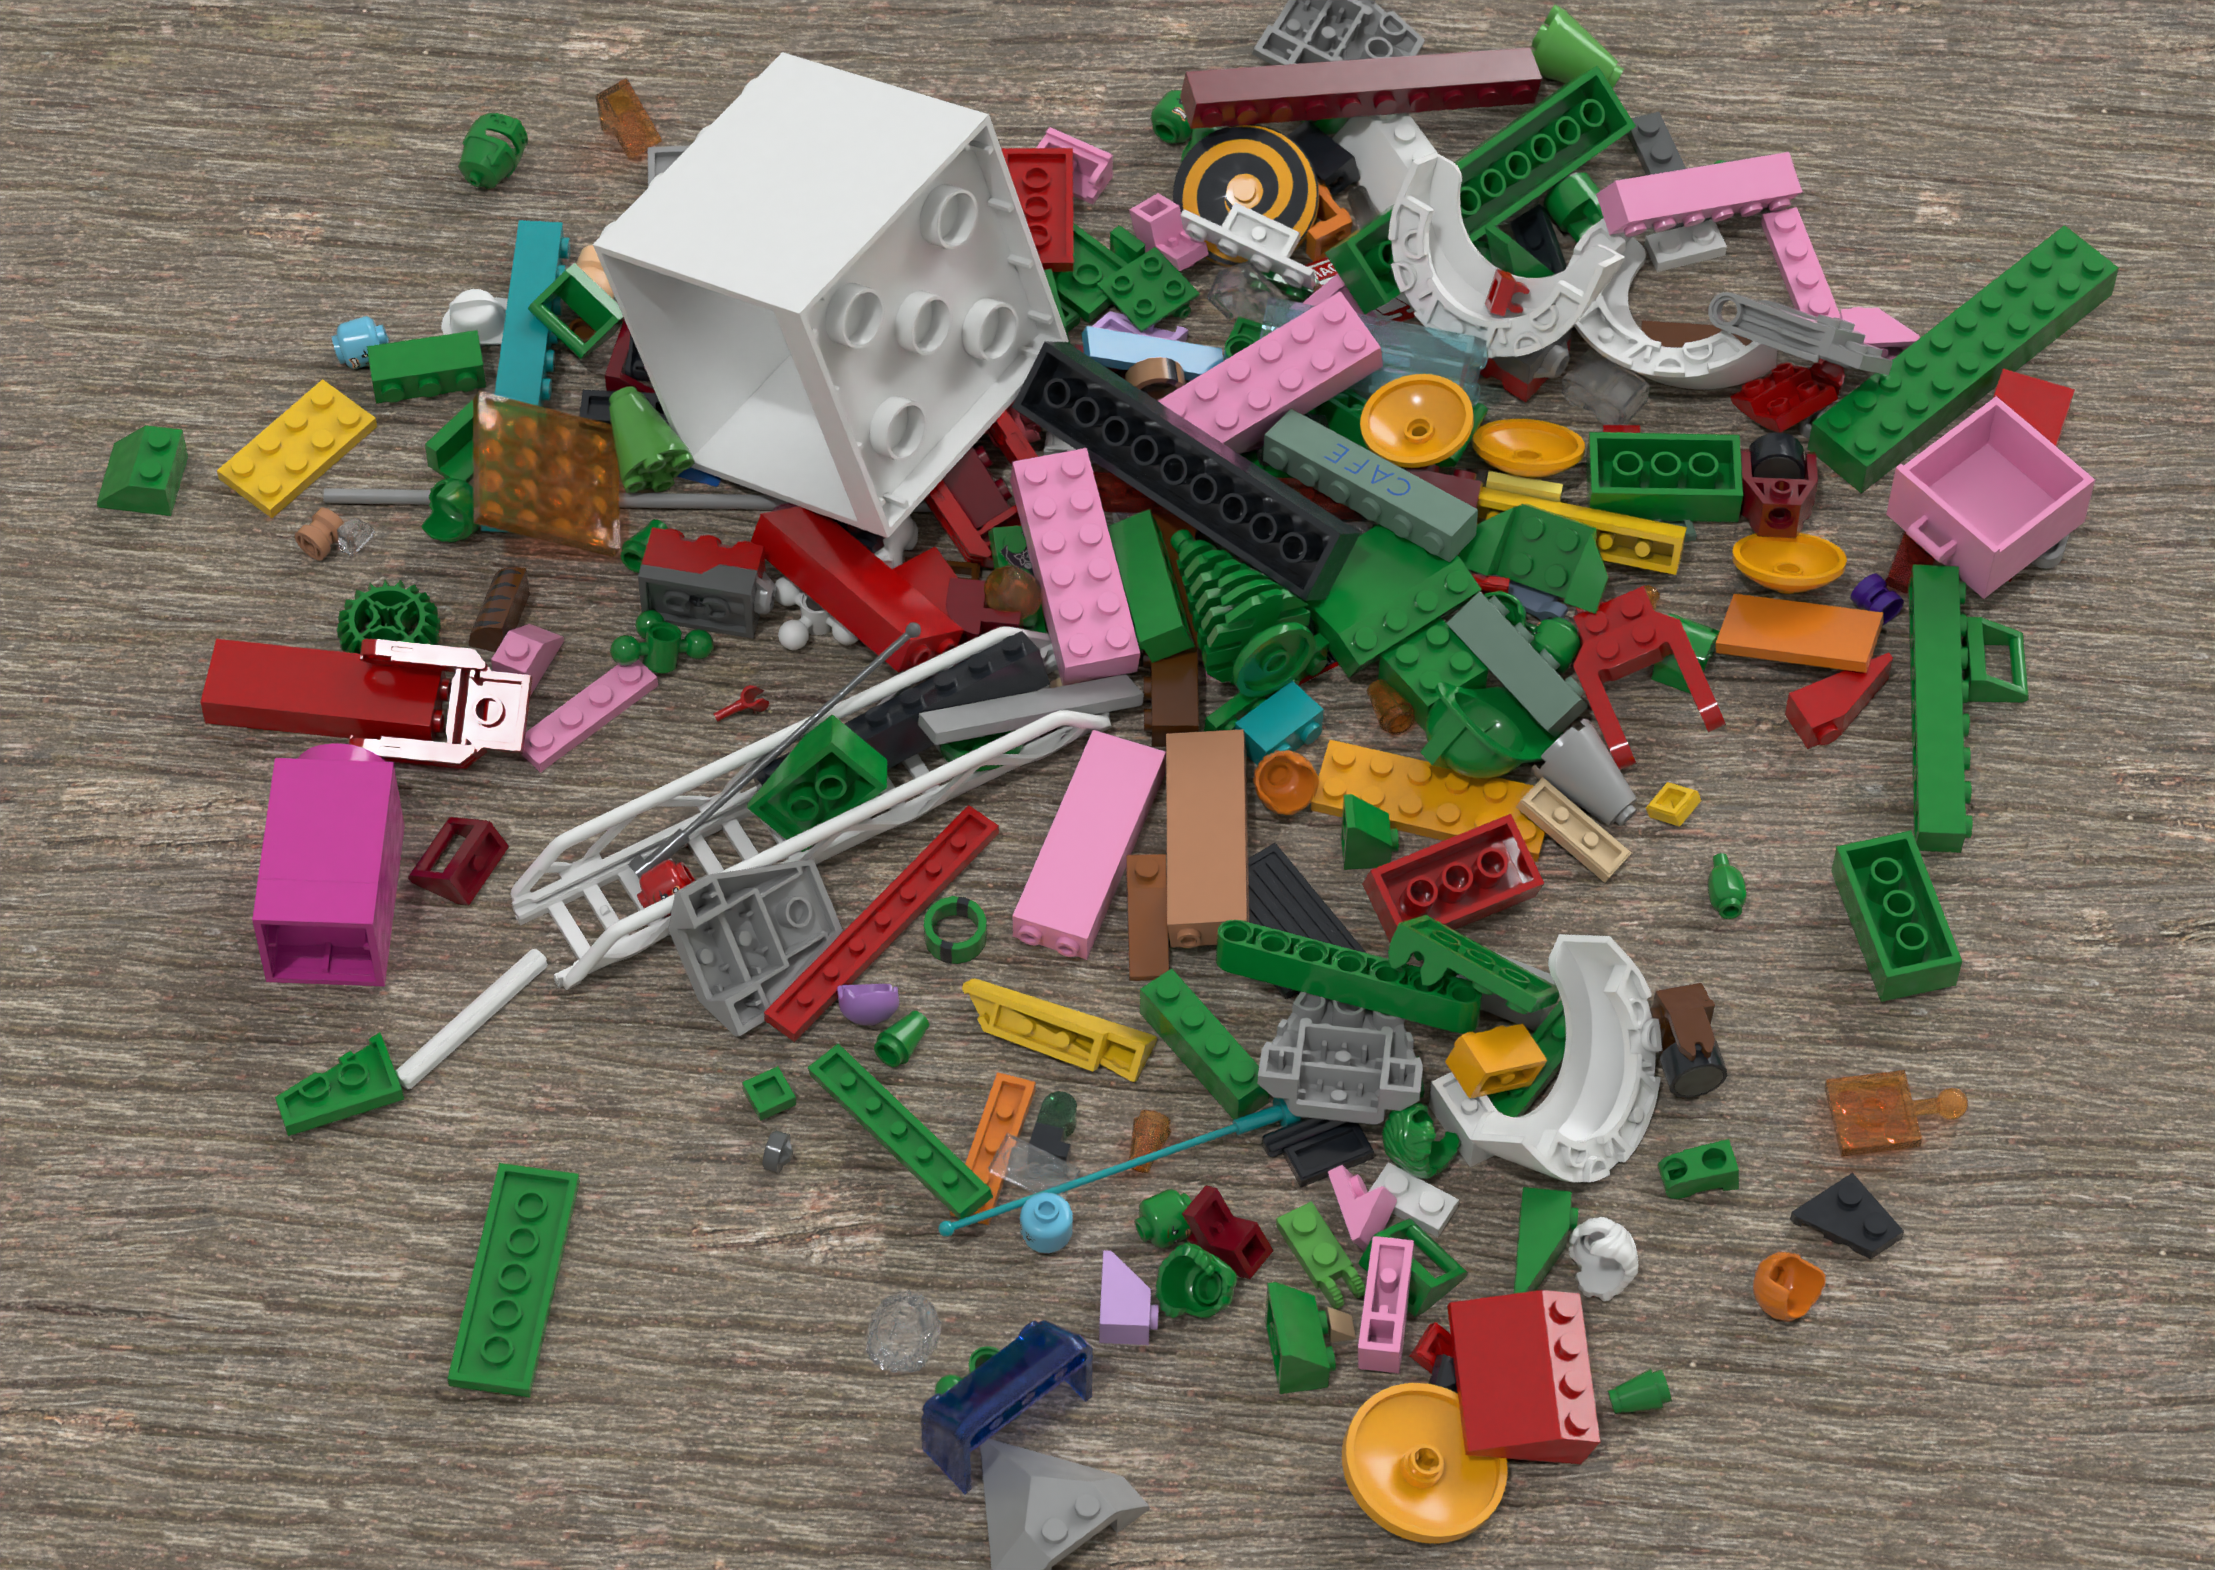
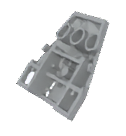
[1252,0,1425,65]
[1257,992,1423,1125]

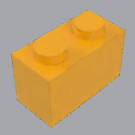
[1445,1024,1547,1099]

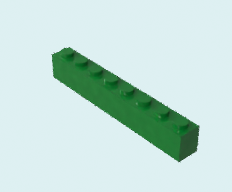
[1908,565,1973,853]

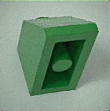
[1340,794,1399,870]

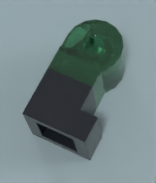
[1027,1091,1077,1176]

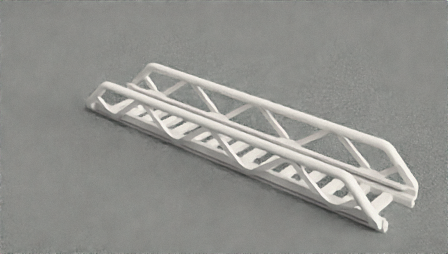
[511,627,1111,990]

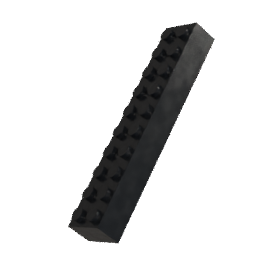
[1012,341,1360,601]

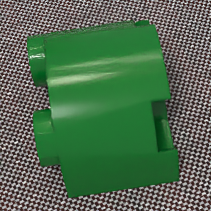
[1651,613,1720,694]

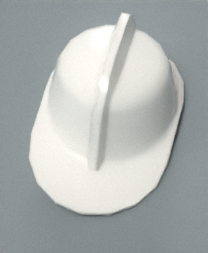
[441,289,508,345]

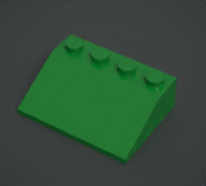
[1289,524,1482,678]

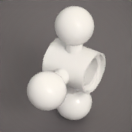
[775,576,859,650]

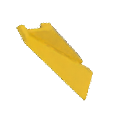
[962,978,1158,1082]

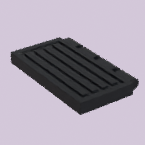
[1248,843,1366,999]

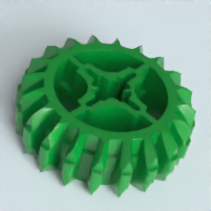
[336,579,441,654]

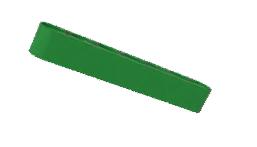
[1216,919,1482,1034]

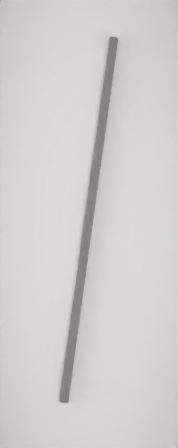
[323,488,932,512]

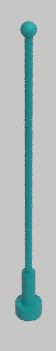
[938,1097,1301,1237]

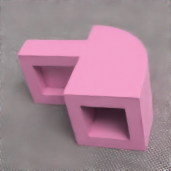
[1129,193,1209,272]

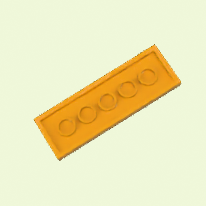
[1311,739,1546,862]

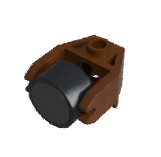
[1650,983,1728,1099]

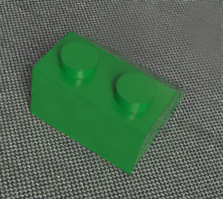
[97,425,188,516]
[1265,1282,1336,1395]

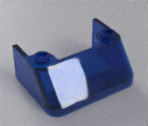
[921,1320,1093,1494]

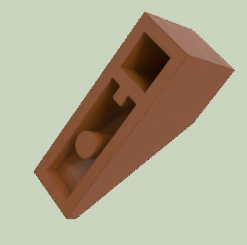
[1126,854,1169,981]

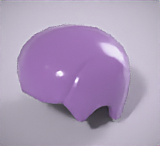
[837,984,899,1026]

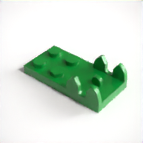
[1388,915,1560,1014]

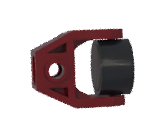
[1740,432,1818,538]

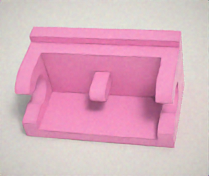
[1036,127,1113,204]

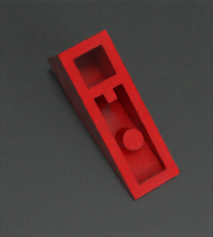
[1785,652,1893,749]

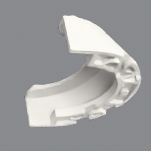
[1388,152,1625,358]
[1566,218,1777,389]
[1470,934,1662,1183]

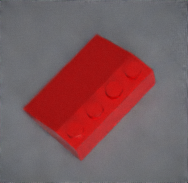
[1447,1290,1600,1464]

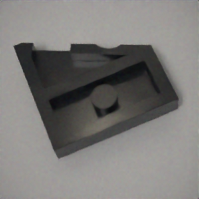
[1790,1172,1904,1259]

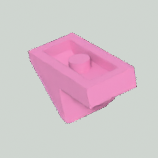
[1328,1165,1397,1251]

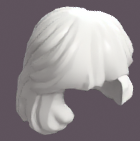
[1569,1217,1638,1301]

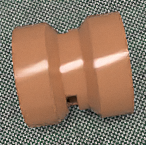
[294,507,348,561]

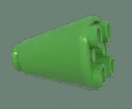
[1531,4,1624,89]
[609,386,695,493]

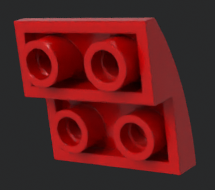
[1730,362,1838,433]

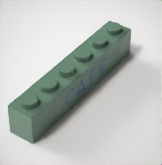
[1263,409,1478,562]

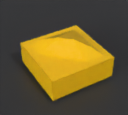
[1646,782,1702,827]

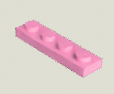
[1761,207,1840,318]
[521,659,658,773]

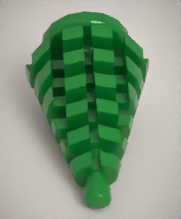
[1170,529,1316,697]

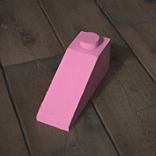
[1358,1236,1414,1373]

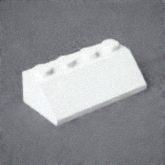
[1332,113,1437,215]

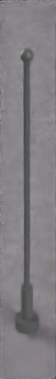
[628,622,921,878]

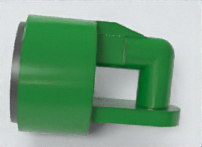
[1543,172,1604,243]

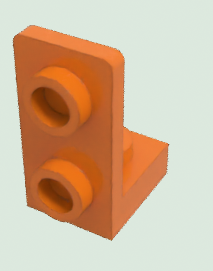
[1306,182,1353,262]

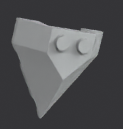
[979,1436,1149,1570]

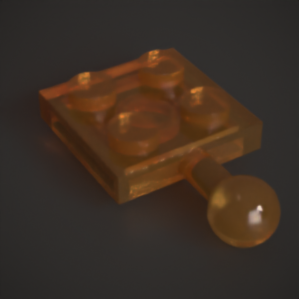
[1824,1070,1968,1157]

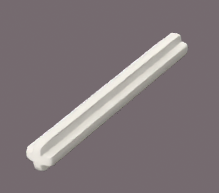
[395,949,548,1089]

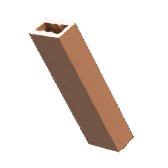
[1166,729,1249,948]

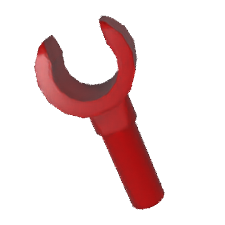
[713,685,770,722]

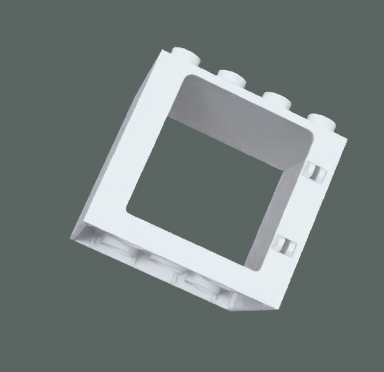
[593,52,1069,538]

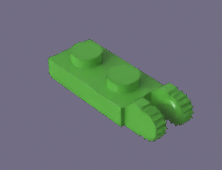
[1276,1201,1366,1309]

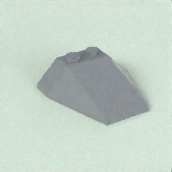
[668,859,843,1036]

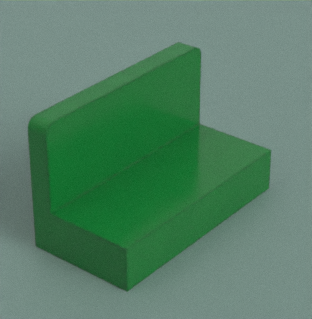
[425,397,490,483]

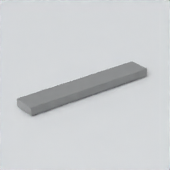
[918,674,1144,745]

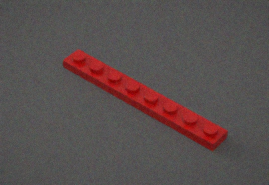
[764,805,999,1042]

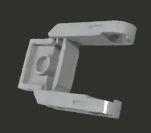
[1708,292,1893,375]

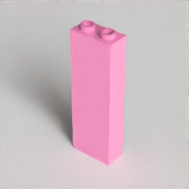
[1012,730,1166,960]

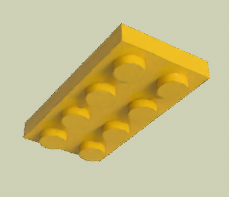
[217,379,377,518]

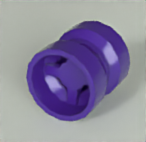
[1850,573,1904,625]

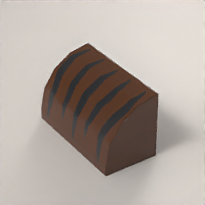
[469,567,530,652]

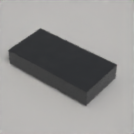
[1283,1122,1374,1188]

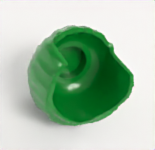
[421,478,481,542]

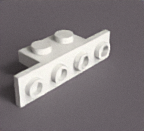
[1180,202,1316,290]

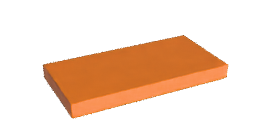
[1716,594,1884,673]

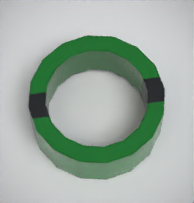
[924,896,987,964]

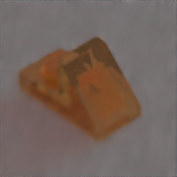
[595,77,662,159]

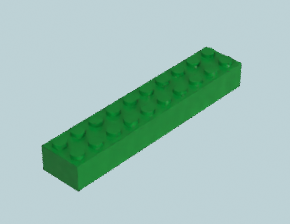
[1325,65,1636,315]
[1807,225,2119,494]

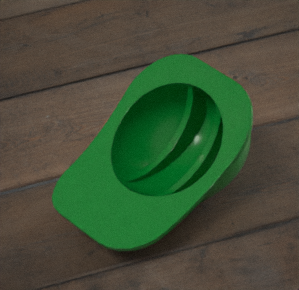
[1420,682,1564,779]

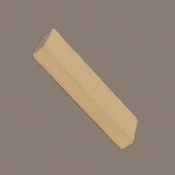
[1516,777,1632,883]

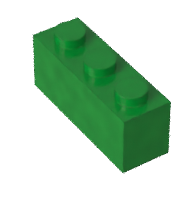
[367,330,486,404]

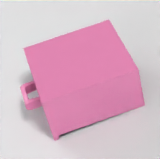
[1886,396,2095,599]

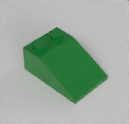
[747,714,887,852]

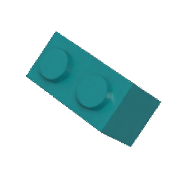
[1235,681,1324,766]

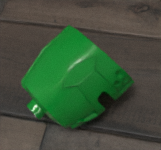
[458,113,528,188]

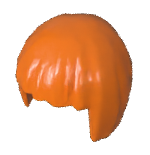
[1253,750,1319,815]
[1753,1252,1826,1322]

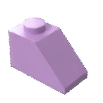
[1099,1251,1159,1345]

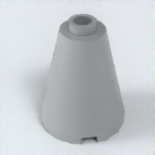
[1531,719,1637,826]

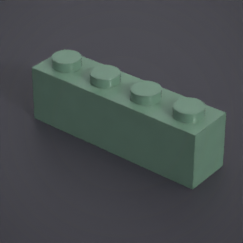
[1446,592,1589,738]

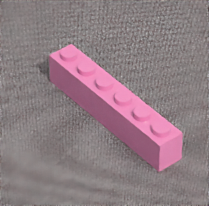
[1596,152,1802,237]

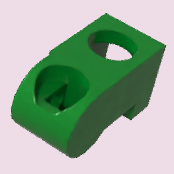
[1658,1139,1739,1199]

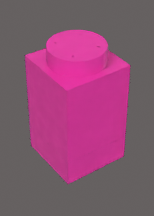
[252,743,405,987]

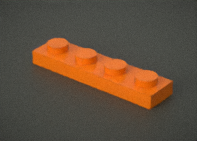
[950,1072,1036,1226]

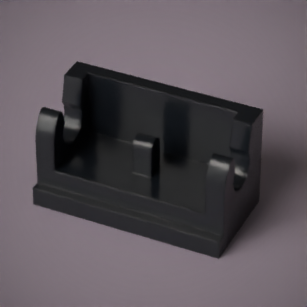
[1288,120,1360,195]

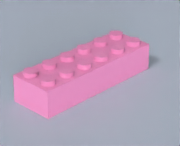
[1158,291,1383,454]
[1010,448,1140,686]

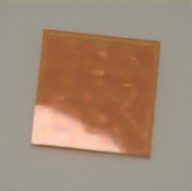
[473,391,620,557]

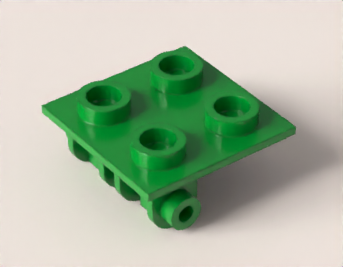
[1097,247,1200,333]

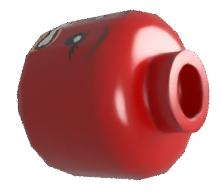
[637,860,695,918]

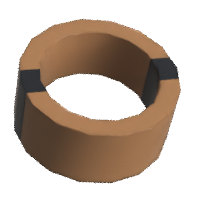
[1125,357,1186,401]

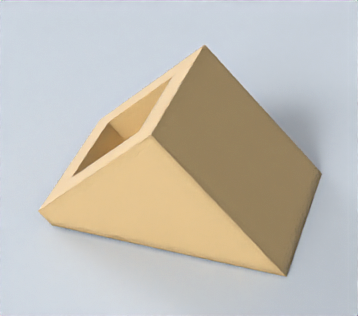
[1326,1306,1356,1343]

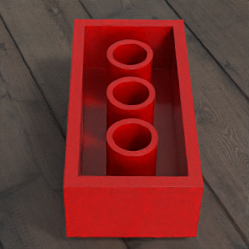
[1362,814,1545,942]

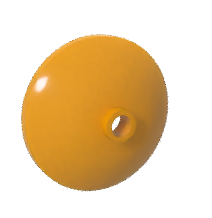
[1360,374,1474,468]
[1472,419,1585,479]
[1732,533,1847,594]

